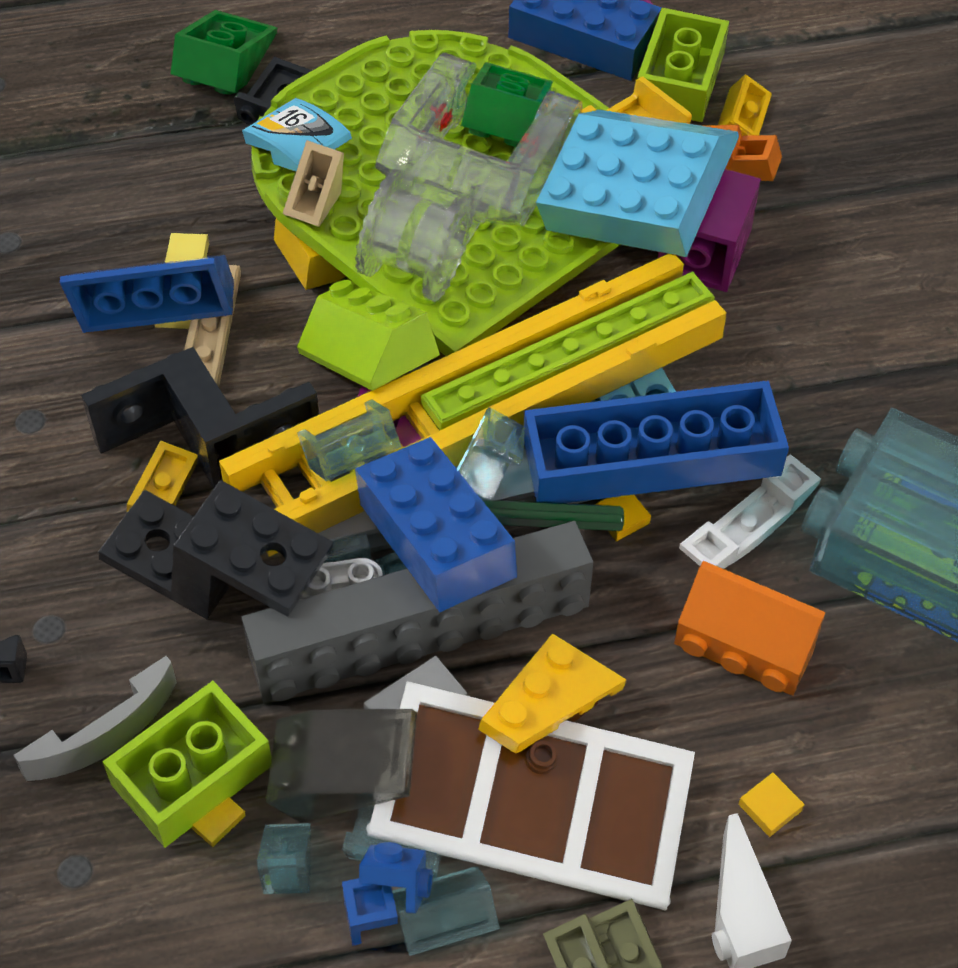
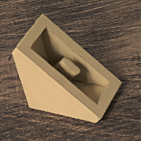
[282,140,344,227]

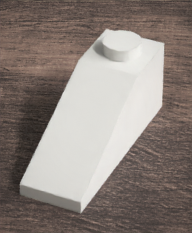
[712,813,792,968]

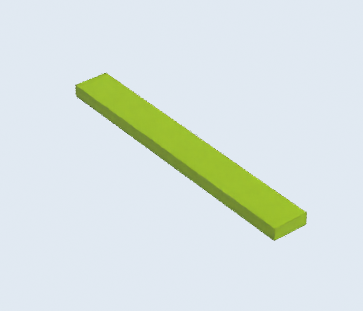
[421,272,715,430]

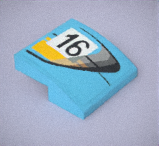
[242,98,352,171]

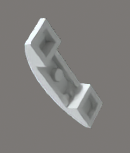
[679,454,821,569]

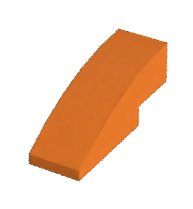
[703,125,782,181]

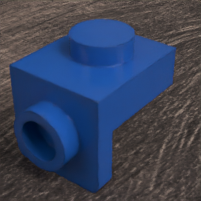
[359,842,433,914]

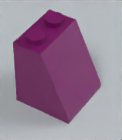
[658,169,761,292]

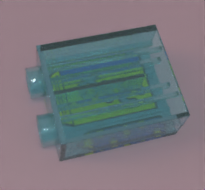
[801,407,958,642]

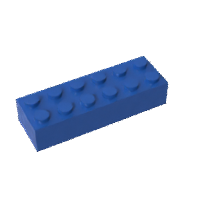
[523,380,789,503]

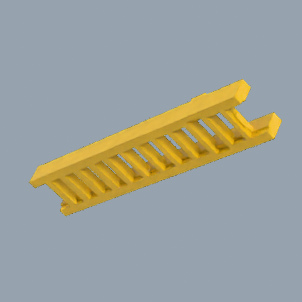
[219,254,727,557]

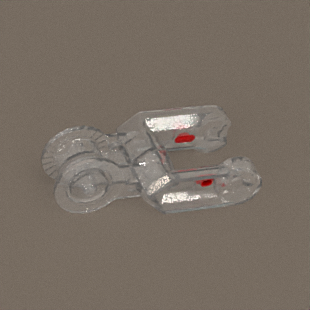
[355,52,582,302]

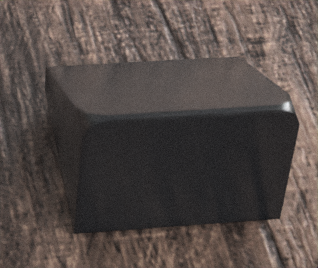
[0,635,27,683]

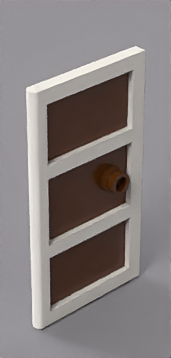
[366,681,695,911]

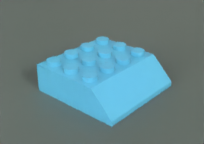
[536,110,739,257]

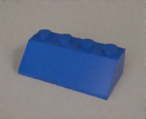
[60,255,234,333]

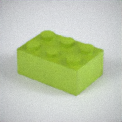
[637,8,729,122]
[103,680,273,848]

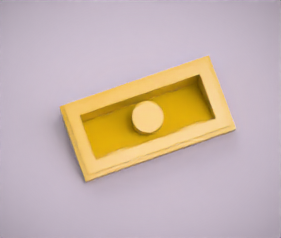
[718,74,772,136]

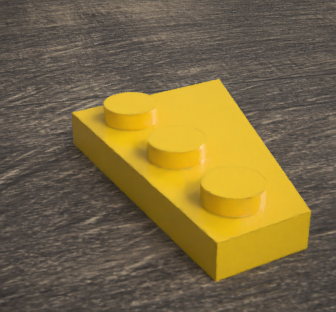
[478,633,626,754]

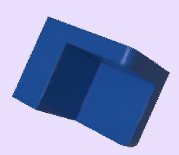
[342,878,398,946]

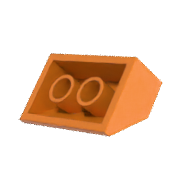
[674,561,826,696]

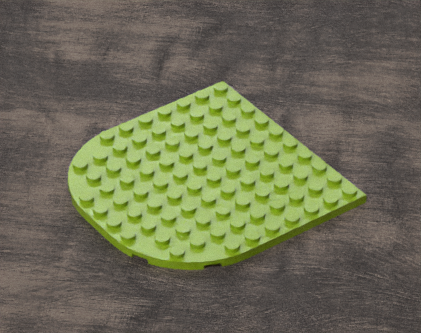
[251,30,621,356]

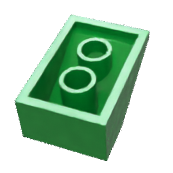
[170,10,278,94]
[461,62,553,148]

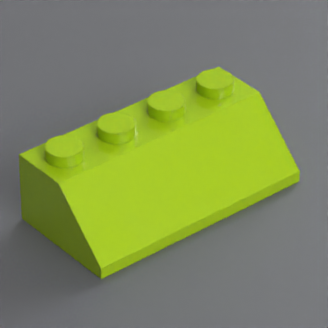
[297,280,440,391]

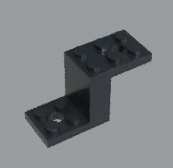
[81,347,319,488]
[98,480,334,619]

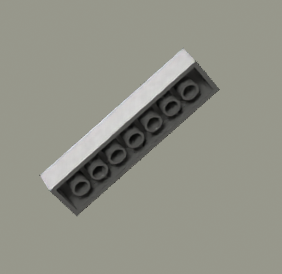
[241,521,594,703]

